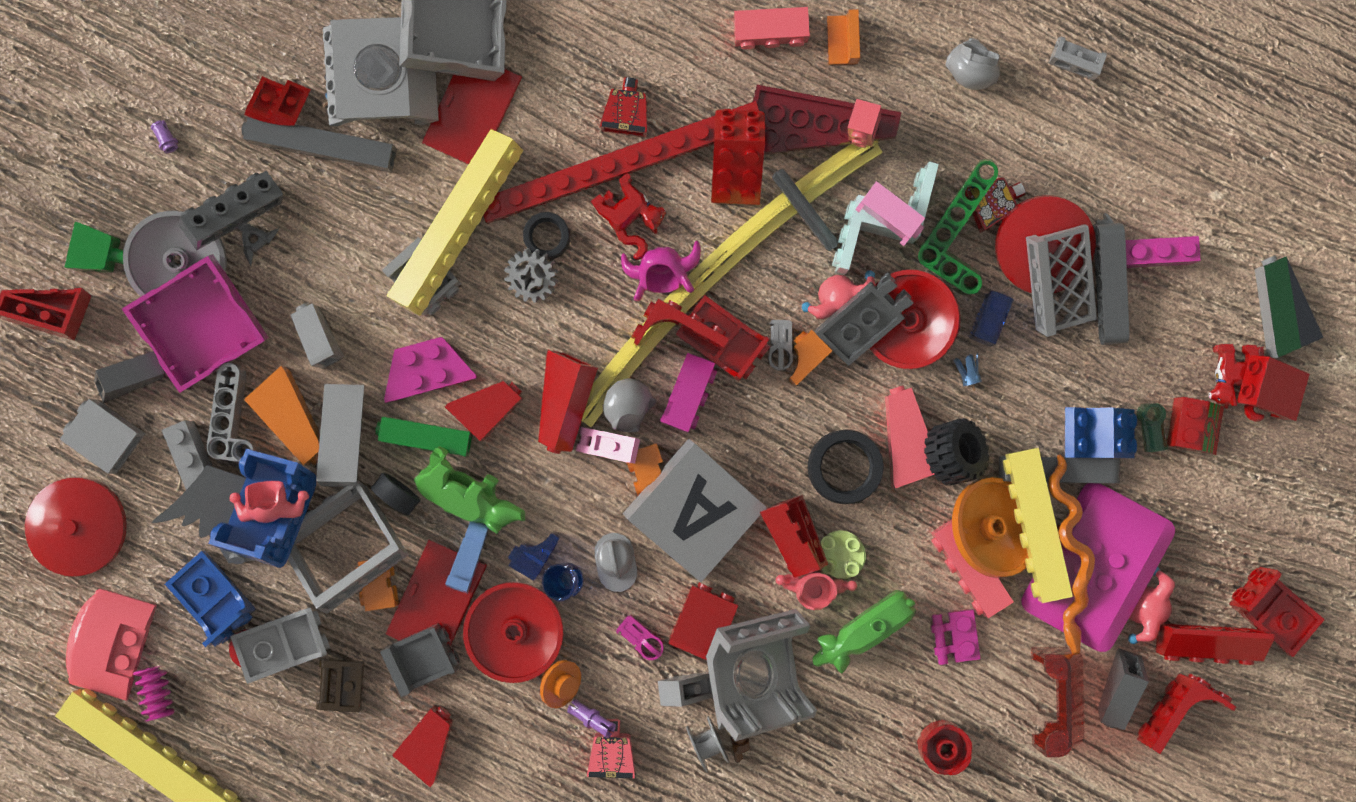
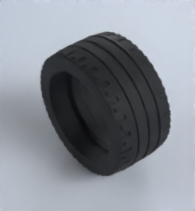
[808,430,884,504]

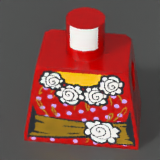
[965,177,1026,233]

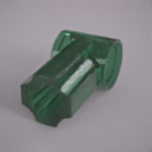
[1136,403,1168,452]

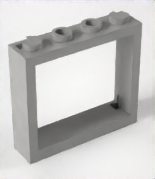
[288,480,408,614]

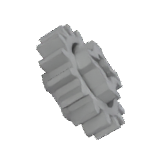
[504,248,558,303]

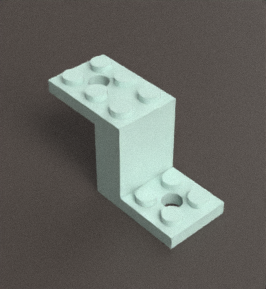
[832,162,939,275]

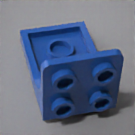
[165,550,256,648]

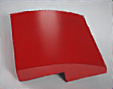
[244,76,311,126]

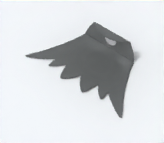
[151,465,246,538]

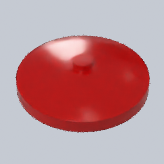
[995,195,1096,293]
[869,270,961,369]
[25,478,127,577]
[463,582,564,683]

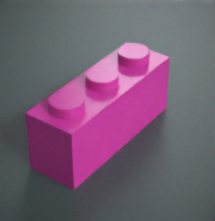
[1125,236,1201,268]

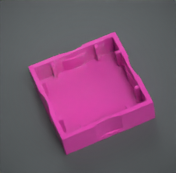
[122,254,269,393]

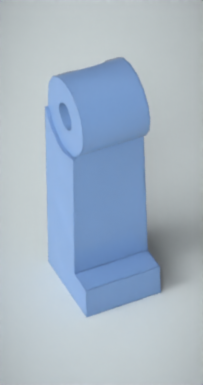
[445,522,489,594]

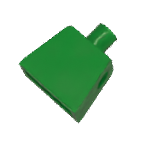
[64,222,124,273]

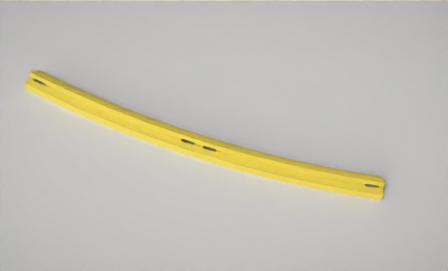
[582,141,883,428]

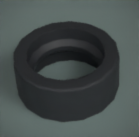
[523,212,570,260]
[371,472,421,516]

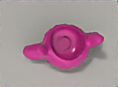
[621,241,701,302]

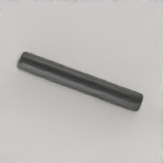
[772,169,838,251]

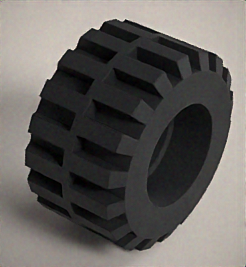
[924,418,990,486]

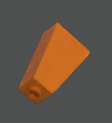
[244,366,320,466]

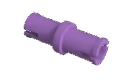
[567,699,616,738]

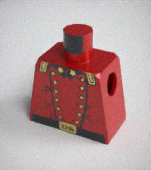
[600,77,647,138]

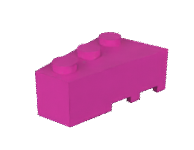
[660,353,718,433]

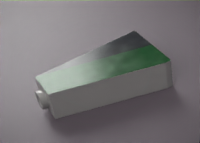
[1255,255,1324,358]

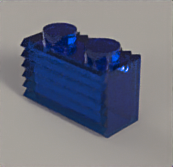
[969,291,1014,347]

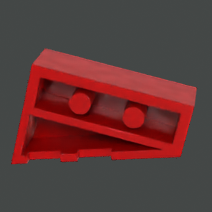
[0,288,92,341]
[760,495,828,578]

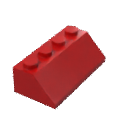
[1156,623,1274,665]

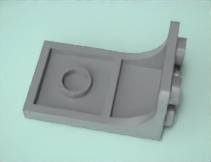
[230,607,330,684]

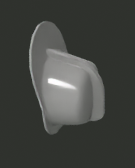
[595,533,637,592]

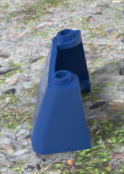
[208,449,317,568]

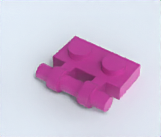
[931,609,981,665]

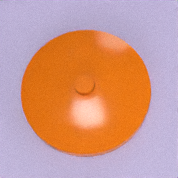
[952,477,1029,578]

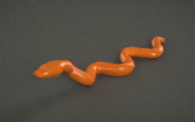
[1048,454,1095,655]

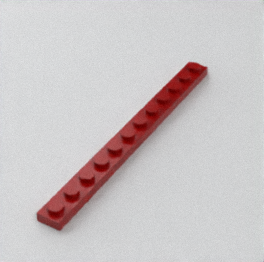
[483,101,759,224]

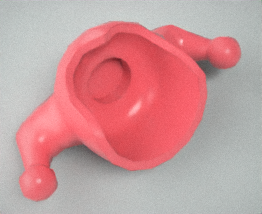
[229,481,309,523]
[776,572,857,611]

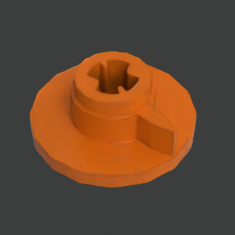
[540,660,581,709]

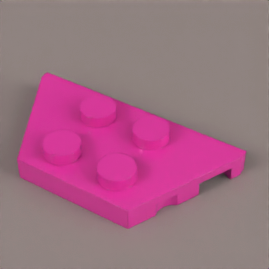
[384,337,478,403]

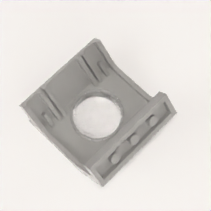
[323,17,439,126]
[706,609,817,741]

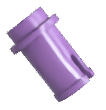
[151,120,178,153]

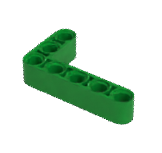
[918,159,998,294]

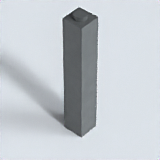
[242,117,397,173]

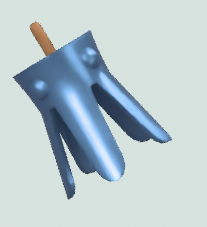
[953,353,982,391]

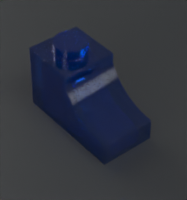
[508,532,561,581]

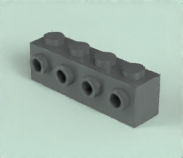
[179,170,284,251]

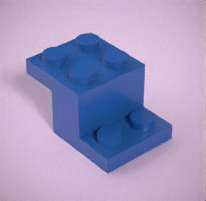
[1065,407,1137,458]

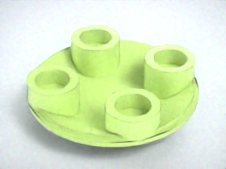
[820,530,866,579]

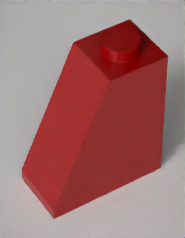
[444,381,523,441]
[392,705,453,787]

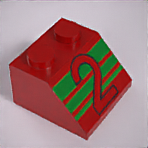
[1166,397,1224,455]

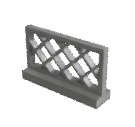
[1026,224,1097,337]

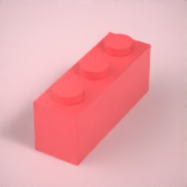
[734,7,810,49]

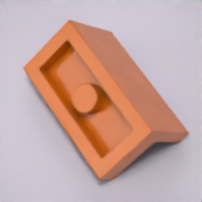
[827,9,860,65]

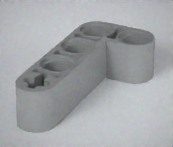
[207,363,260,462]

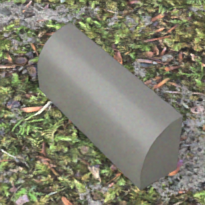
[316,384,365,487]

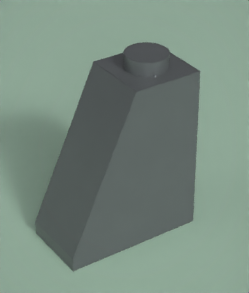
[94,351,164,403]
[1098,648,1149,730]

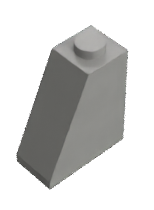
[291,302,345,369]

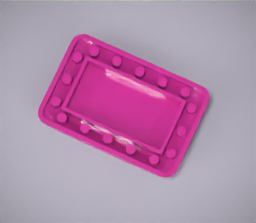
[1021,483,1175,652]

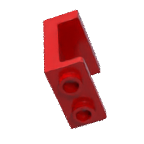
[1237,355,1310,421]

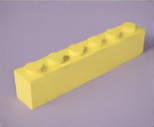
[1003,448,1073,603]

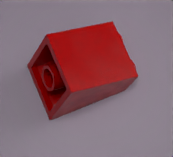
[668,582,738,660]

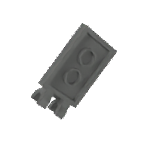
[815,273,914,366]

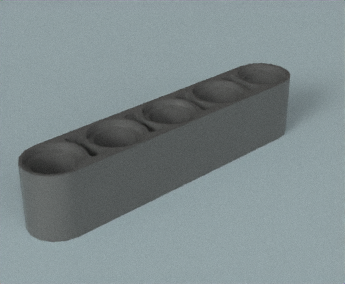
[1094,223,1129,345]
[999,456,1120,483]

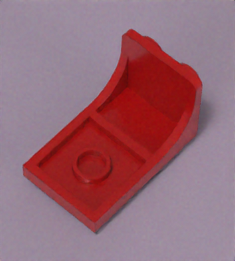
[711,109,765,205]
[675,295,771,381]
[631,299,729,349]
[1229,567,1325,657]
[1136,673,1237,754]

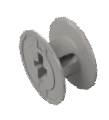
[686,716,730,773]

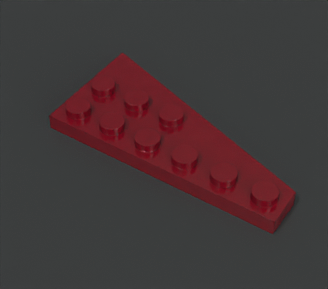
[753,84,902,155]

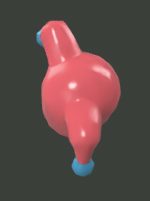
[801,270,875,319]
[1128,567,1175,644]

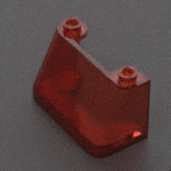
[1031,647,1084,757]

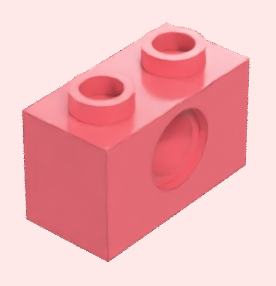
[848,99,881,148]

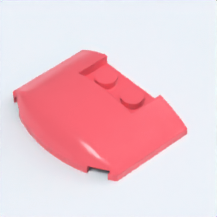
[66,588,157,700]

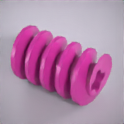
[133,666,175,721]

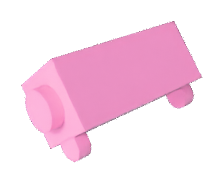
[855,181,925,246]

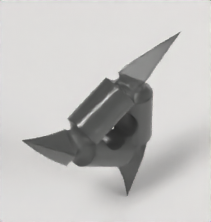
[239,223,280,266]

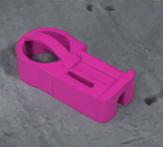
[616,615,664,660]

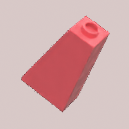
[885,385,935,489]

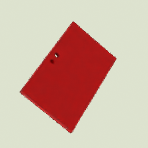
[422,69,522,165]
[386,539,487,646]

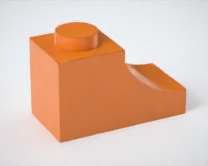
[788,330,832,386]

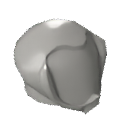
[946,38,1000,90]
[603,378,656,433]

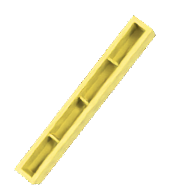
[387,129,524,316]
[55,688,241,802]

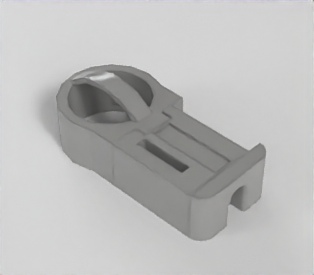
[768,320,793,371]

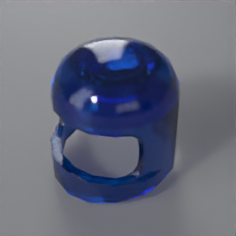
[542,562,584,601]

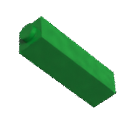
[375,417,473,457]

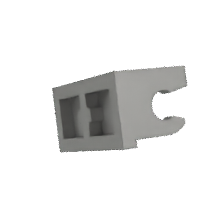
[1048,36,1107,81]

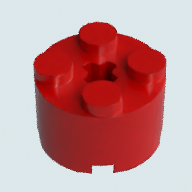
[917,719,972,775]

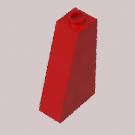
[538,350,598,454]

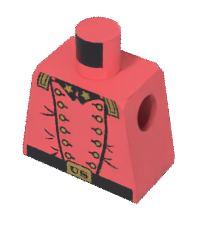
[587,719,635,778]

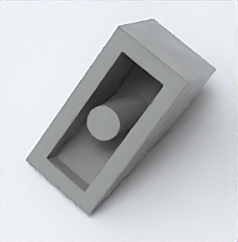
[658,672,713,707]

